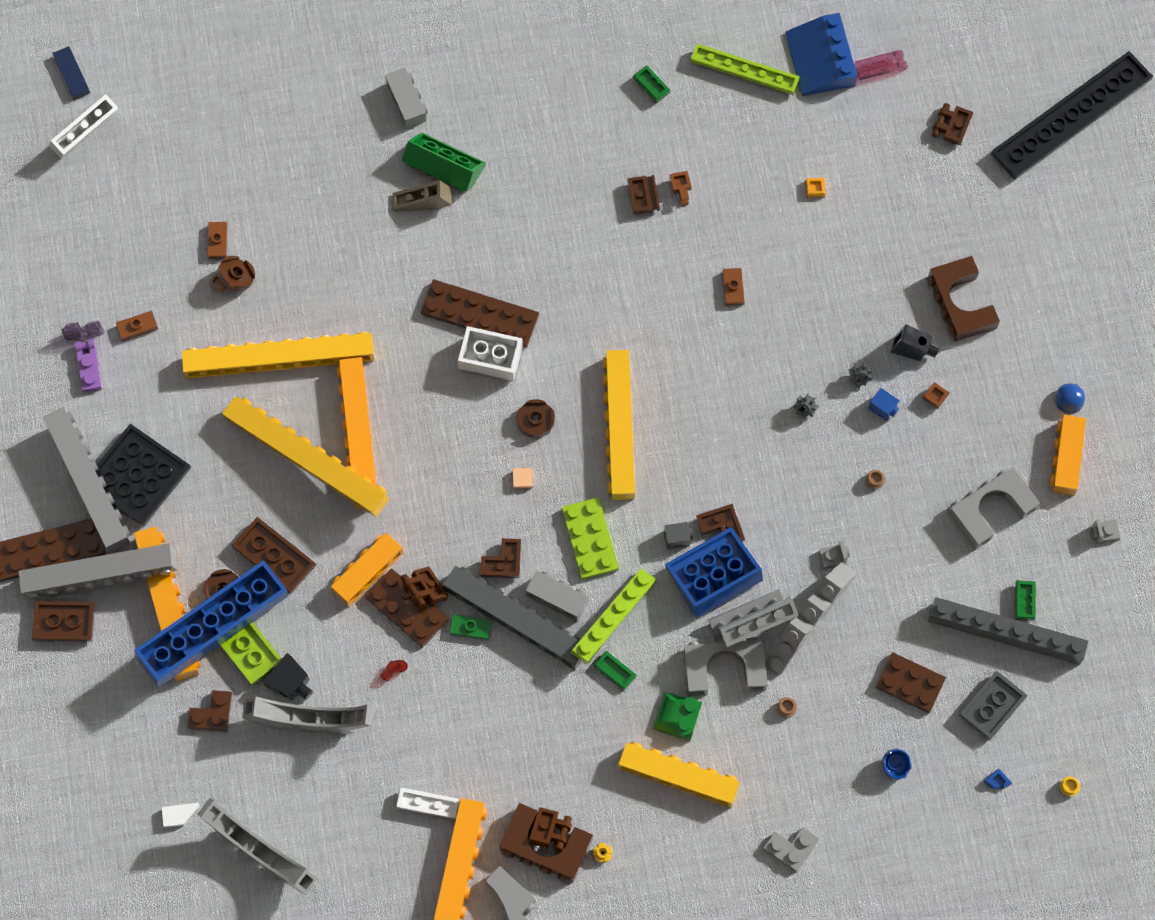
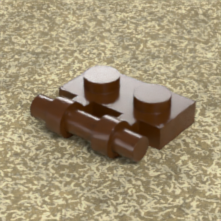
[931,103,973,146]
[400,566,449,608]
[529,807,572,852]

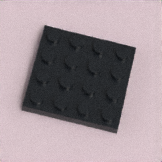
[96,423,191,527]

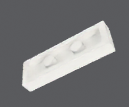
[397,788,460,820]

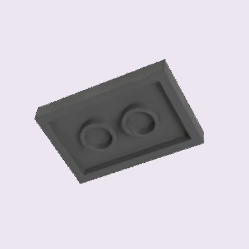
[959,670,1028,741]

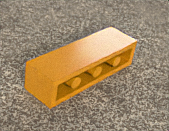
[1049,415,1086,496]
[331,533,404,607]

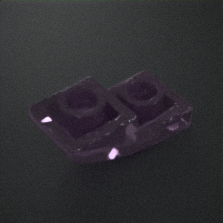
[61,320,104,340]

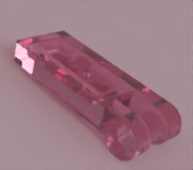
[854,50,908,80]

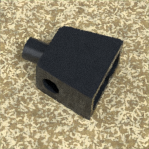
[890,324,939,361]
[263,653,313,701]

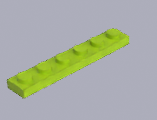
[690,43,800,95]
[571,568,657,664]

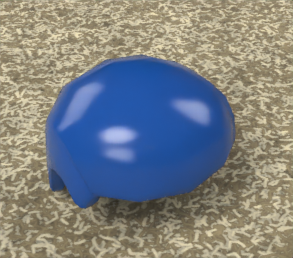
[1056,383,1085,414]
[881,748,912,780]

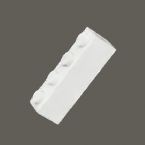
[49,94,118,159]

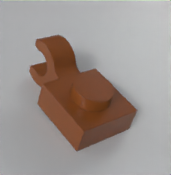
[669,171,692,206]

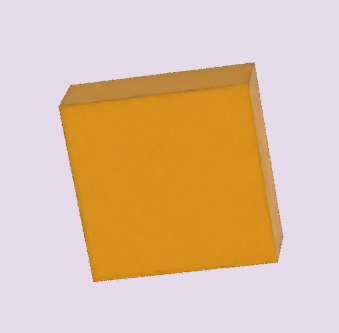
[805,178,826,198]

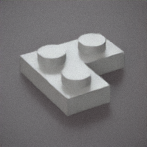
[763,827,819,873]

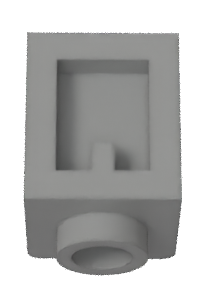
[1091,519,1121,543]
[819,541,850,569]

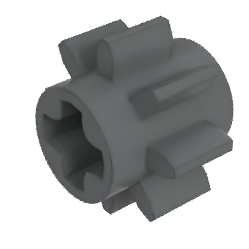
[849,362,872,387]
[793,394,819,419]

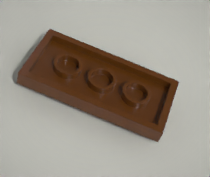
[232,517,316,594]
[365,568,449,648]

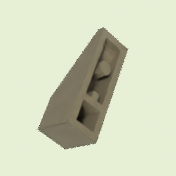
[393,180,452,211]

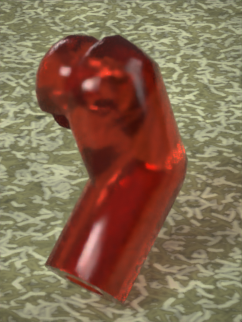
[380,660,408,682]

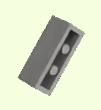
[385,68,428,129]
[526,571,588,622]

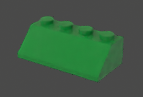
[401,132,486,192]

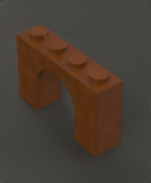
[927,256,1000,341]
[499,803,593,883]

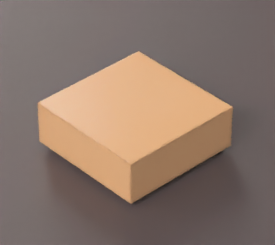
[513,468,533,489]

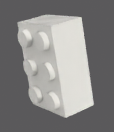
[458,326,523,381]

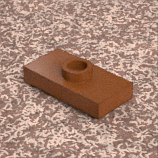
[208,222,228,259]
[722,268,745,306]
[116,311,158,341]

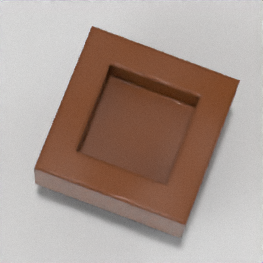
[922,382,950,409]

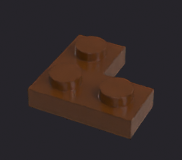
[696,504,745,542]
[480,538,521,578]
[187,690,233,732]

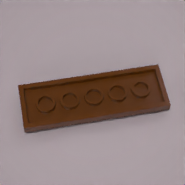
[420,279,539,348]
[0,518,105,582]

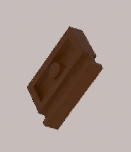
[627,175,660,214]

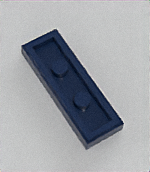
[52,46,90,100]

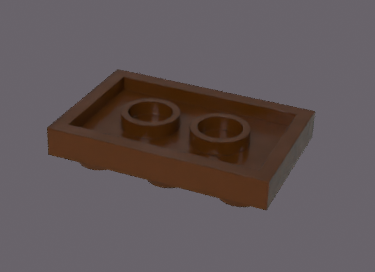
[32,601,95,642]
[876,652,946,713]

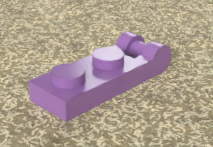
[75,339,102,393]

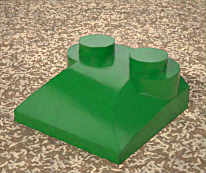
[653,692,702,741]

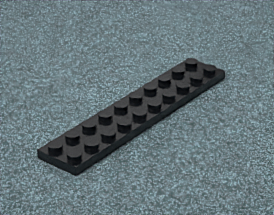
[991,51,1153,180]

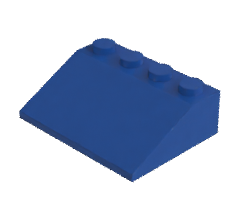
[785,13,857,96]
[665,527,763,618]

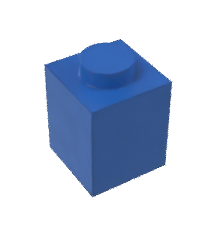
[868,388,900,421]

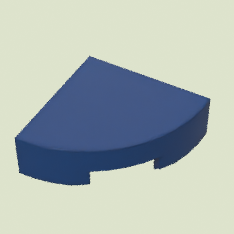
[983,768,1012,789]

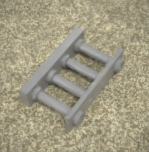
[708,589,799,647]

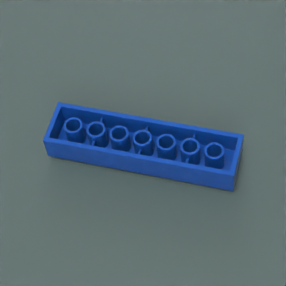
[134,560,287,688]

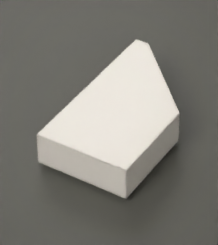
[162,802,200,828]

